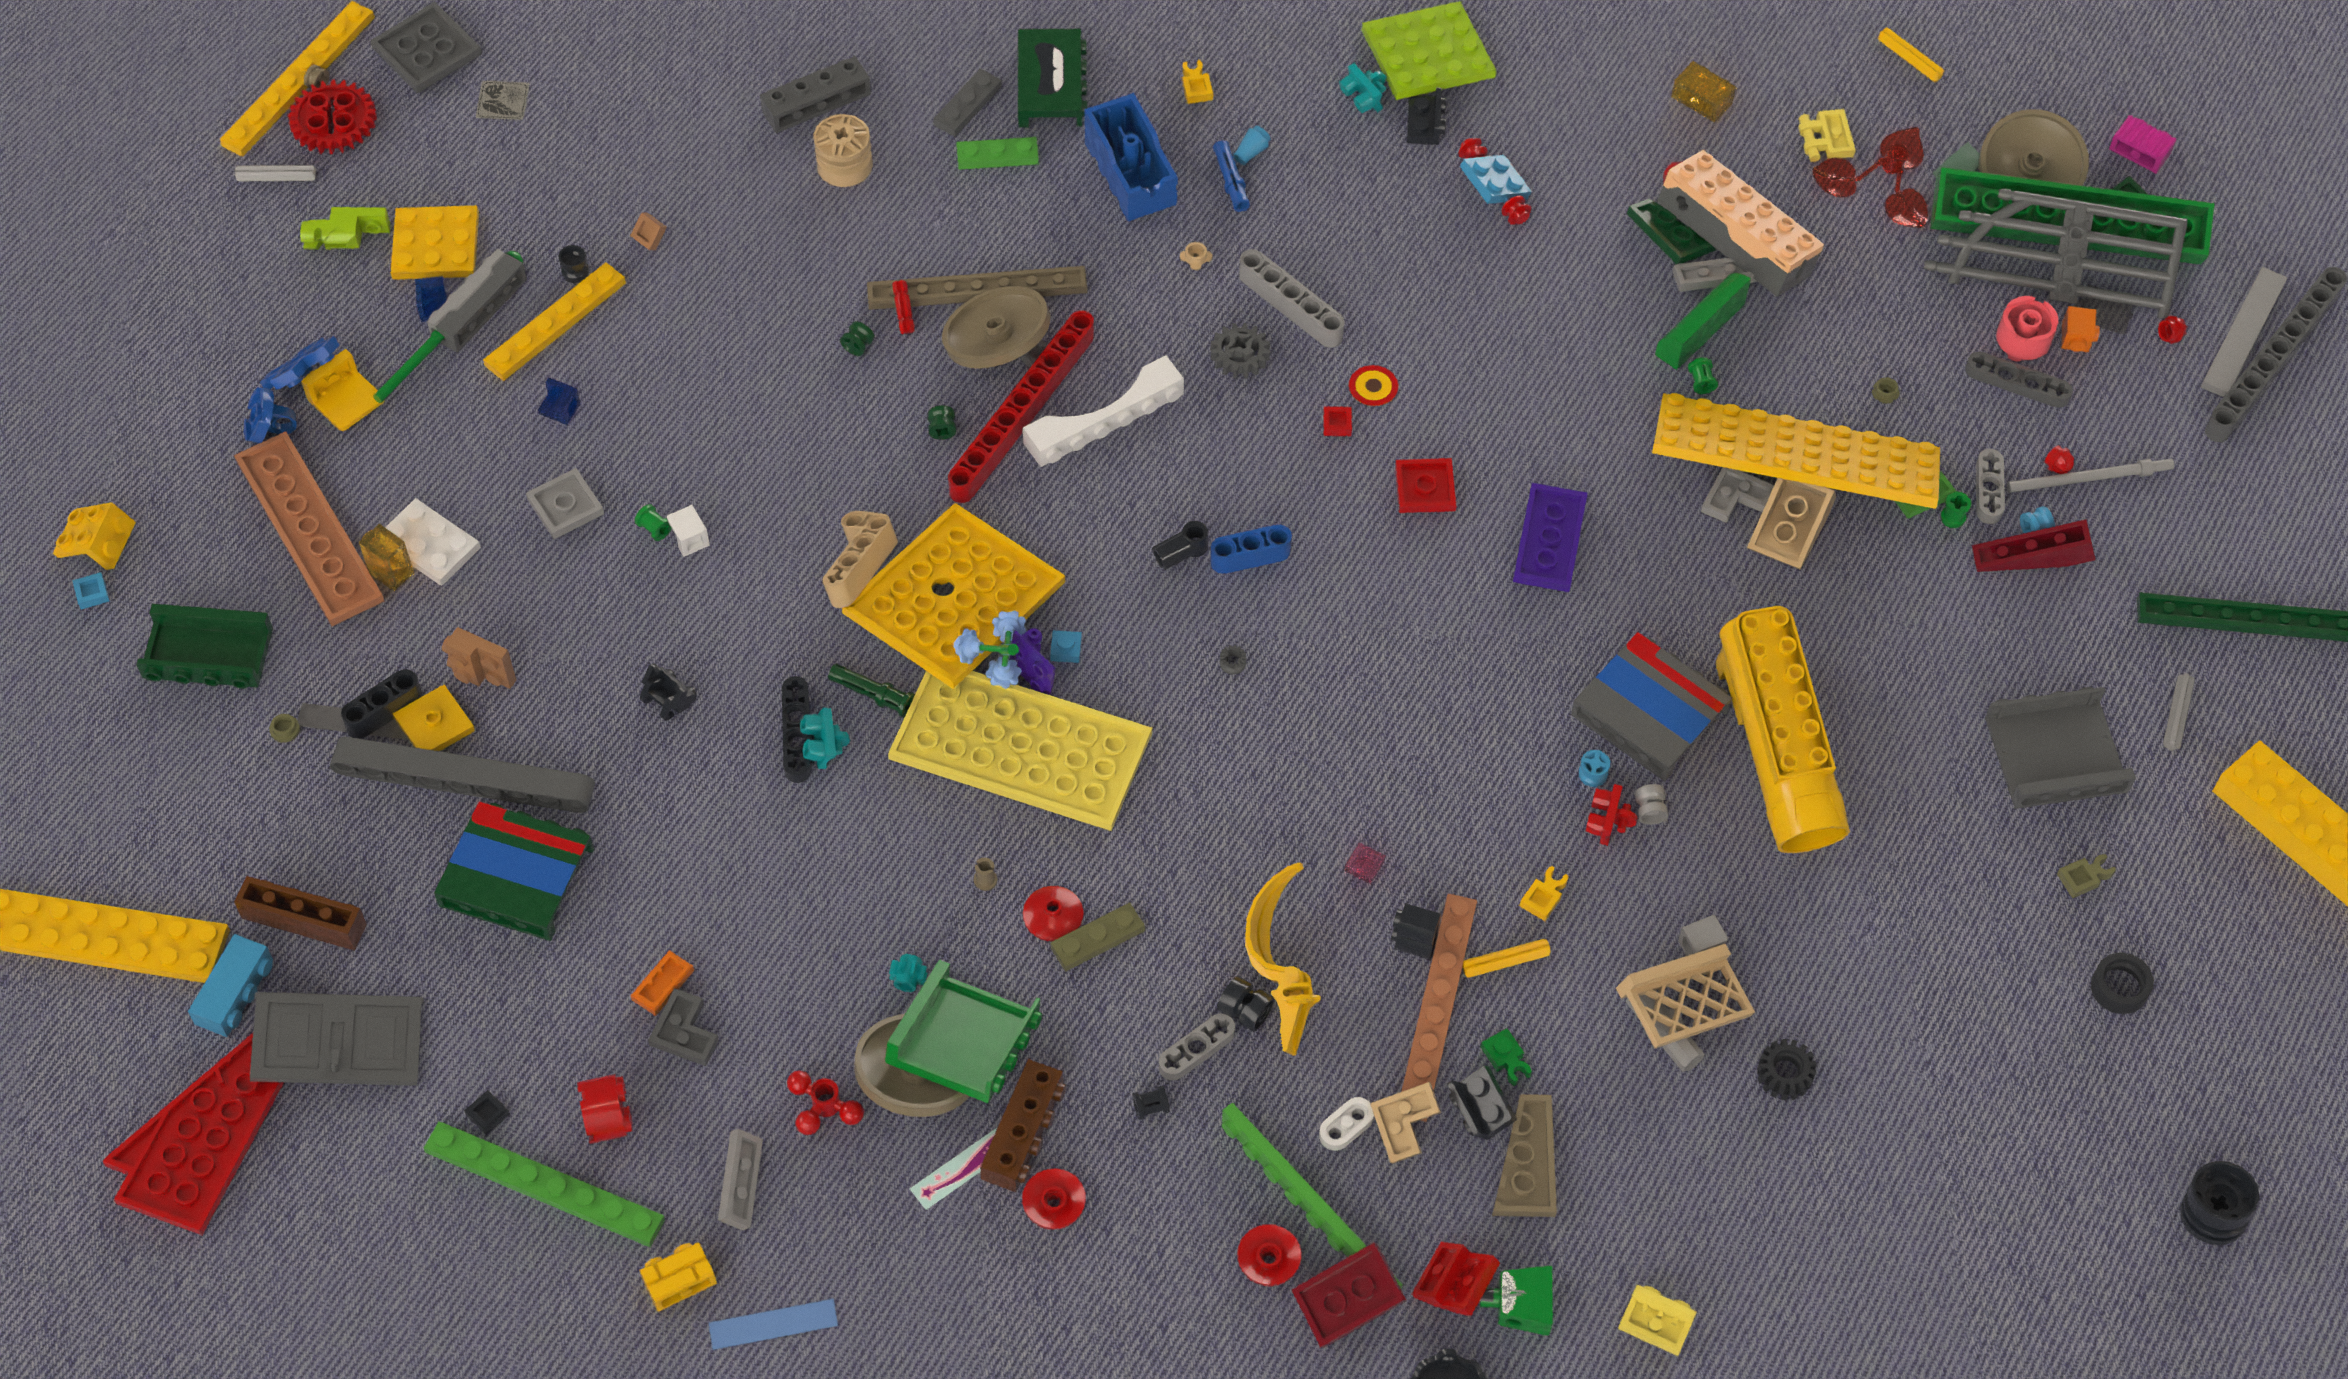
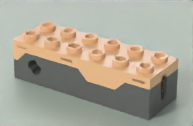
[1657,150,1824,297]

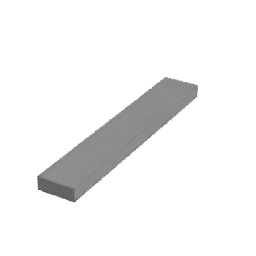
[2201,267,2288,397]

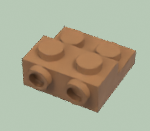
[442,627,517,689]

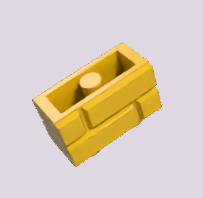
[639,1242,717,1312]

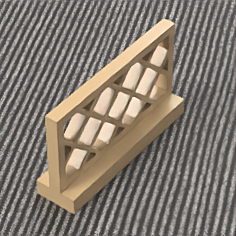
[1616,944,1755,1048]

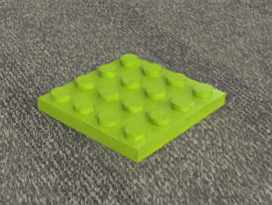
[1362,1,1496,100]

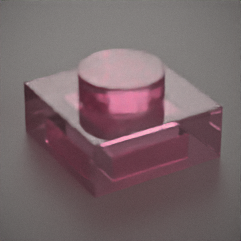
[1344,843,1386,884]

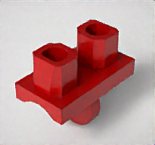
[1585,784,1638,846]

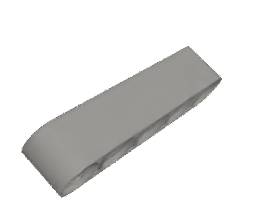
[1239,249,1345,348]

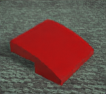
[1411,1242,1500,1316]

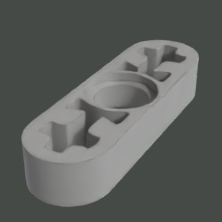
[1976,449,2005,524]
[1159,1014,1235,1081]

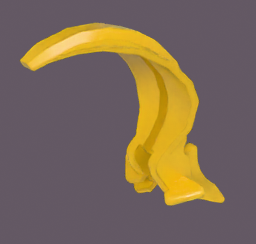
[1245,862,1321,1056]

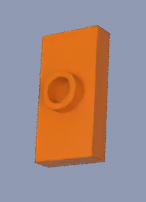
[630,950,694,1016]

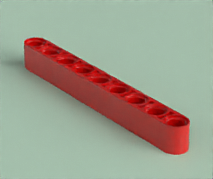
[948,310,1094,503]

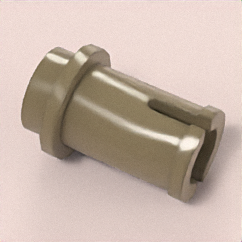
[973,857,998,891]

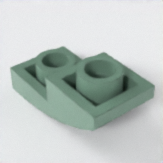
[1932,142,1980,177]

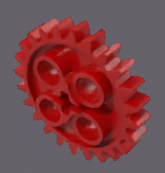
[288,79,377,155]

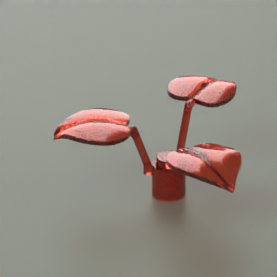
[1812,127,1928,228]

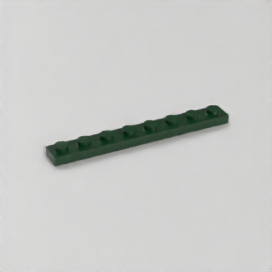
[2137,592,2348,642]

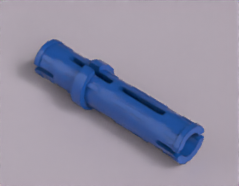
[1213,140,1250,212]

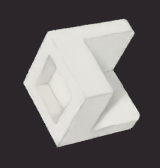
[667,505,710,557]

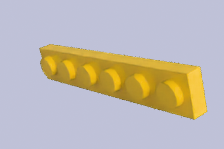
[483,262,626,381]

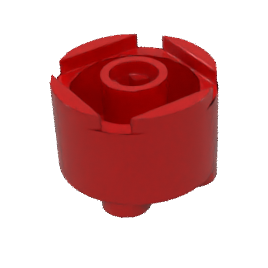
[577,1074,633,1144]

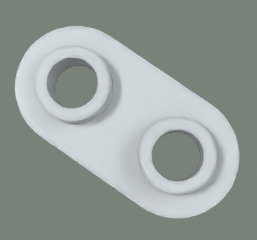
[1319,1097,1374,1151]

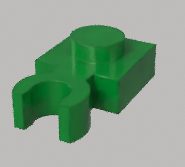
[1480,1028,1532,1086]

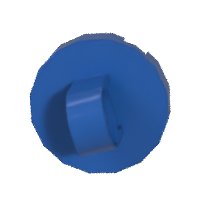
[244,387,297,444]

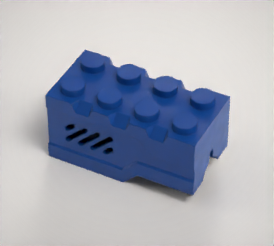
[1084,93,1178,221]

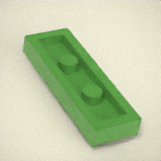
[957,137,1038,170]

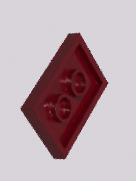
[1291,1242,1407,1348]

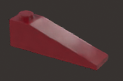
[1972,519,2096,572]

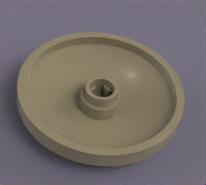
[1979,109,2089,186]
[942,286,1051,368]
[854,1014,970,1117]

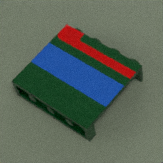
[434,801,594,941]

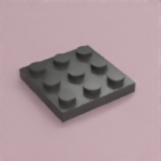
[370,2,482,94]

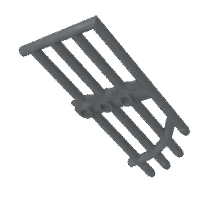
[1924,189,2188,319]

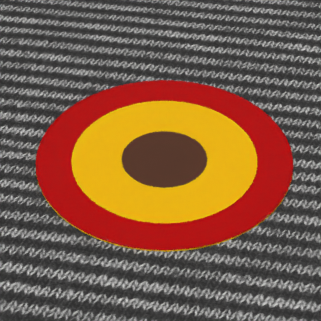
[1349,365,1399,406]

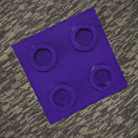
[1009,628,1056,695]

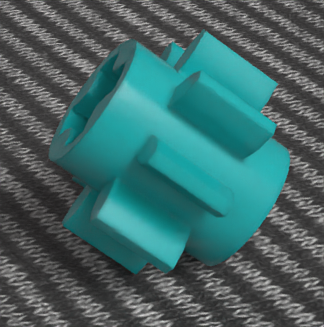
[889,954,928,992]

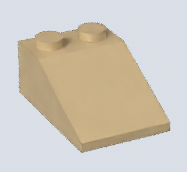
[1747,478,1837,570]

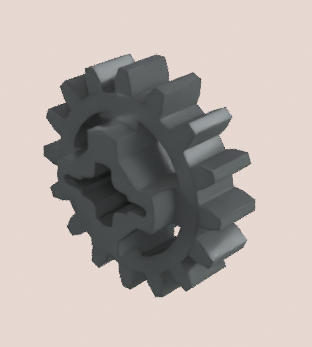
[1210,323,1270,379]

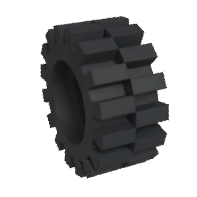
[1757,1039,1817,1100]

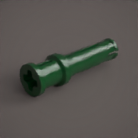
[828,663,915,718]

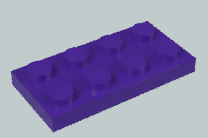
[1513,483,1588,592]

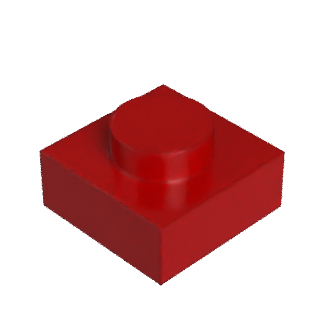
[1323,406,1352,436]

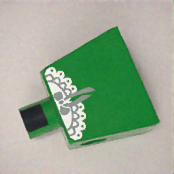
[1479,1266,1553,1336]

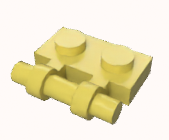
[1798,109,1856,162]

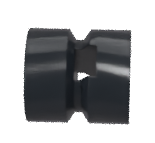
[1217,976,1275,1032]

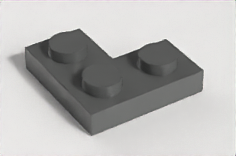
[648,988,719,1066]

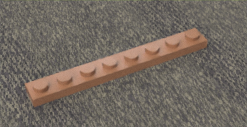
[1401,894,1477,1122]

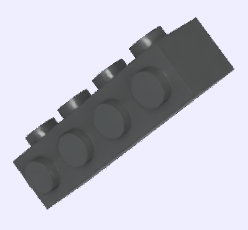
[760,56,871,133]

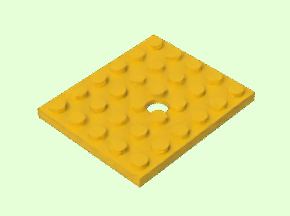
[842,503,1065,689]

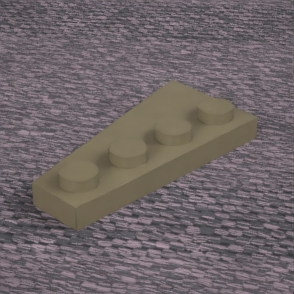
[1492,1094,1557,1217]

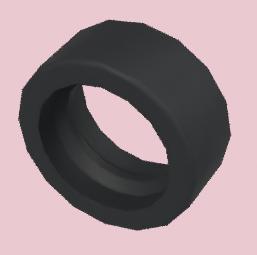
[2091,952,2154,1015]

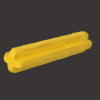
[1878,28,1944,82]
[1462,939,1551,978]

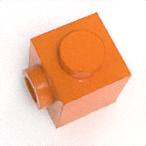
[2061,306,2100,352]

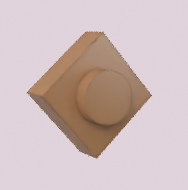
[630,212,667,250]

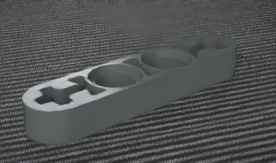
[1965,352,2073,408]

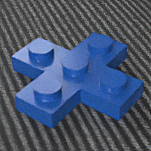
[260,336,340,390]

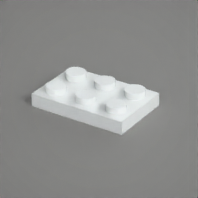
[376,498,481,586]

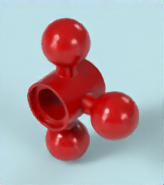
[787,1070,864,1135]

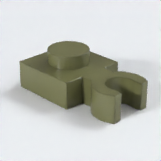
[2057,854,2116,898]

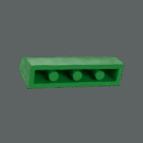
[1655,273,1751,370]

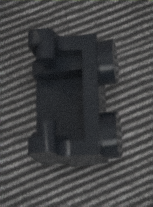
[640,663,697,721]

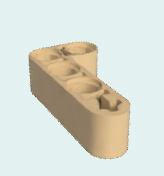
[822,511,898,608]

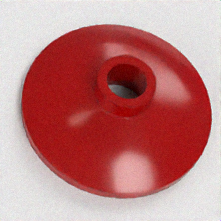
[1023,886,1083,942]
[1022,1168,1086,1229]
[1237,1224,1302,1286]

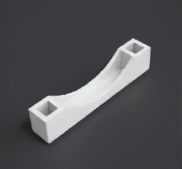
[1023,355,1184,467]

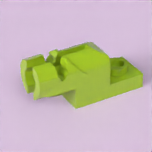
[300,207,391,250]

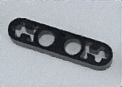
[782,676,811,783]

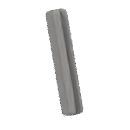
[235,165,316,181]
[2163,673,2195,751]

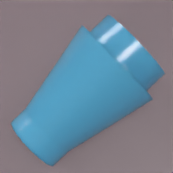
[1233,126,1271,165]

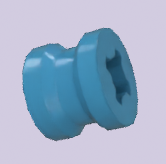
[2020,506,2055,533]
[1579,750,1610,787]

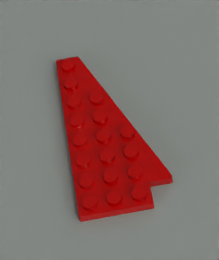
[103,1033,284,1235]

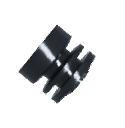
[2180,1161,2260,1245]

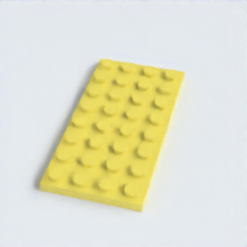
[888,671,1152,831]

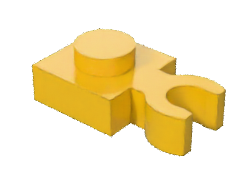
[1182,60,1213,104]
[1519,866,1568,921]

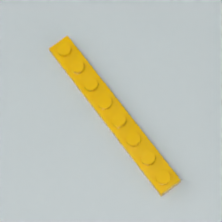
[219,1,375,157]

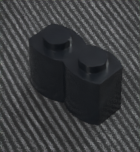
[1391,903,1441,960]

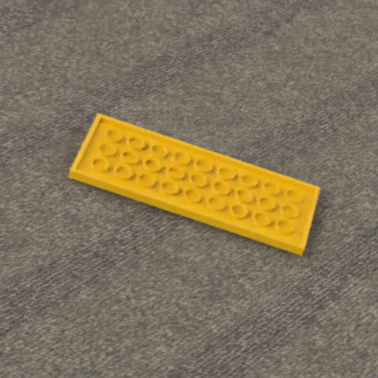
[1652,393,1940,509]

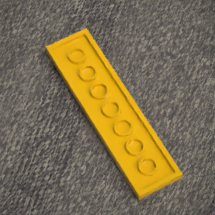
[0,889,230,983]

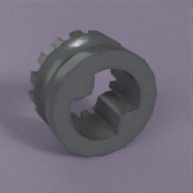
[1220,645,1246,675]

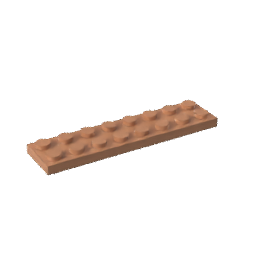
[234,431,384,627]

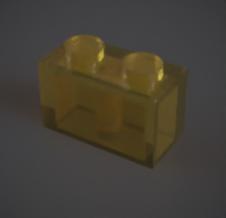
[1671,61,1736,123]
[359,523,414,592]

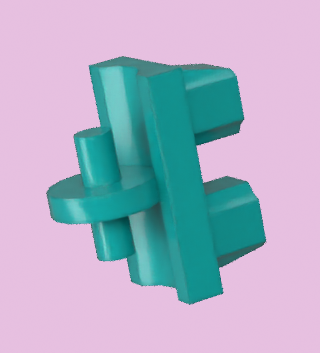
[1339,63,1386,114]
[800,708,850,769]

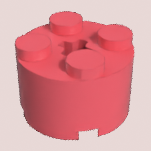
[1996,296,2059,362]

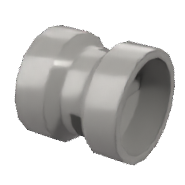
[1635,784,1669,825]

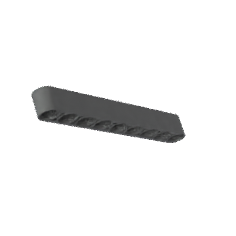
[2205,267,2347,442]
[330,737,596,813]

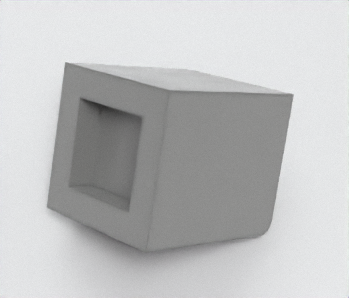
[1678,914,1728,956]

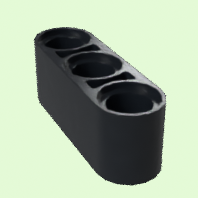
[341,669,422,739]

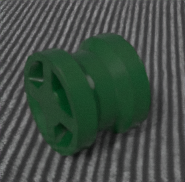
[840,321,875,356]
[927,405,956,440]

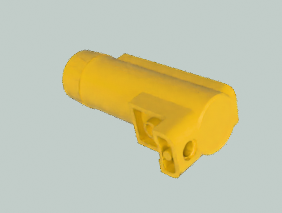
[1716,606,1850,853]

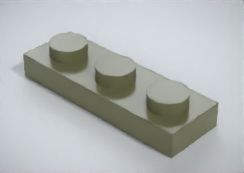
[1050,902,1145,972]

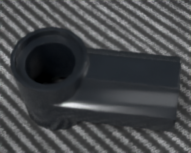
[1152,521,1208,570]

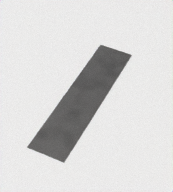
[297,703,409,740]

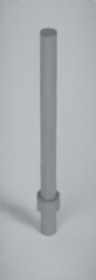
[2007,458,2174,493]

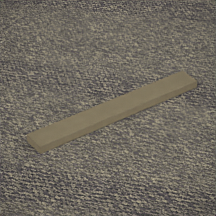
[867,266,1087,310]

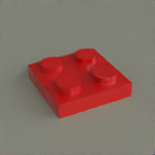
[1395,458,1456,513]

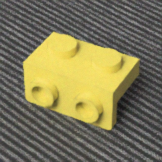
[1618,1285,1697,1356]

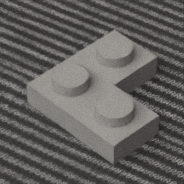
[1701,467,1774,523]

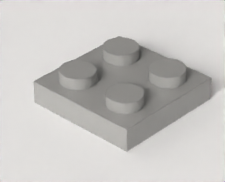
[526,468,604,539]

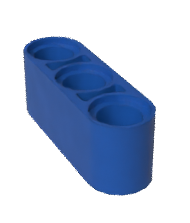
[1210,525,1292,574]

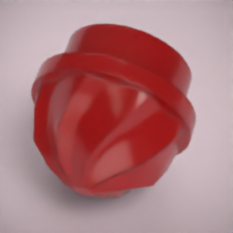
[2158,316,2188,344]
[2044,445,2074,474]

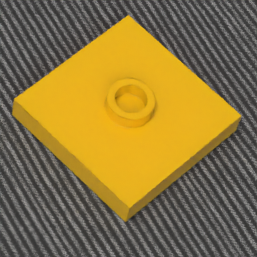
[392,685,475,751]

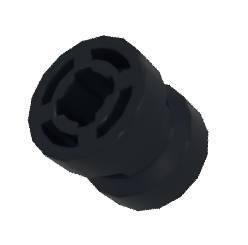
[558,245,589,283]

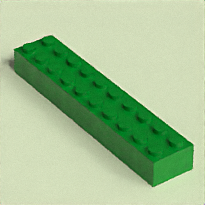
[1930,167,2215,265]

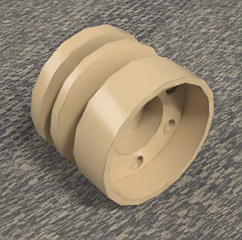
[813,114,873,187]

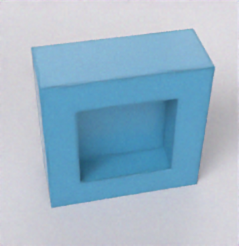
[72,572,110,610]
[1050,630,1082,663]

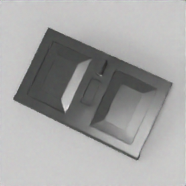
[250,992,424,1086]

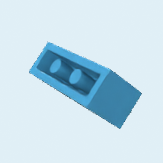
[188,934,273,1037]

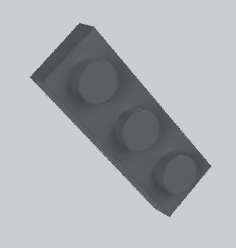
[933,68,1002,137]

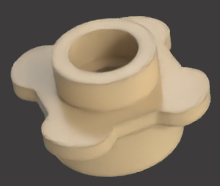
[1180,242,1212,270]

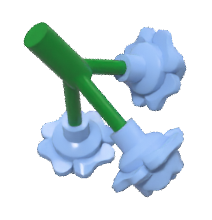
[954,611,1026,689]

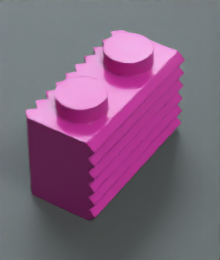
[2109,115,2176,174]

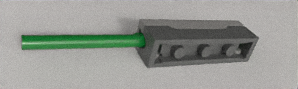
[373,249,527,403]

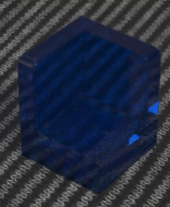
[415,276,448,322]
[538,378,581,425]

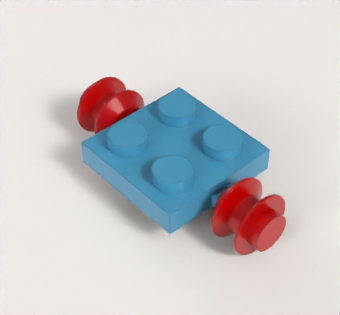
[1458,138,1532,225]

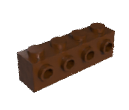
[234,876,367,951]
[980,1059,1067,1192]

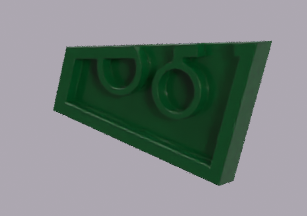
[1626,199,1717,264]

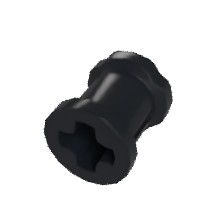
[1132,1085,1170,1120]

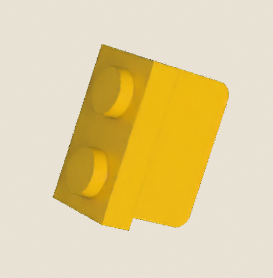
[301,349,384,431]
[53,502,136,570]

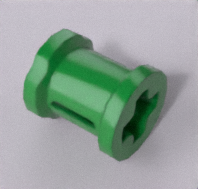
[1688,357,1718,394]
[1940,491,1971,528]
[634,504,672,541]

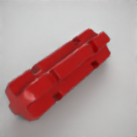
[892,280,915,334]

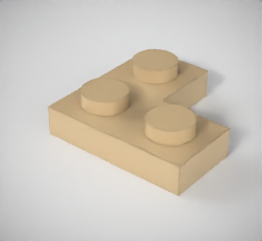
[1370,1082,1441,1164]

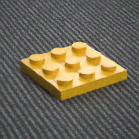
[390,205,479,280]

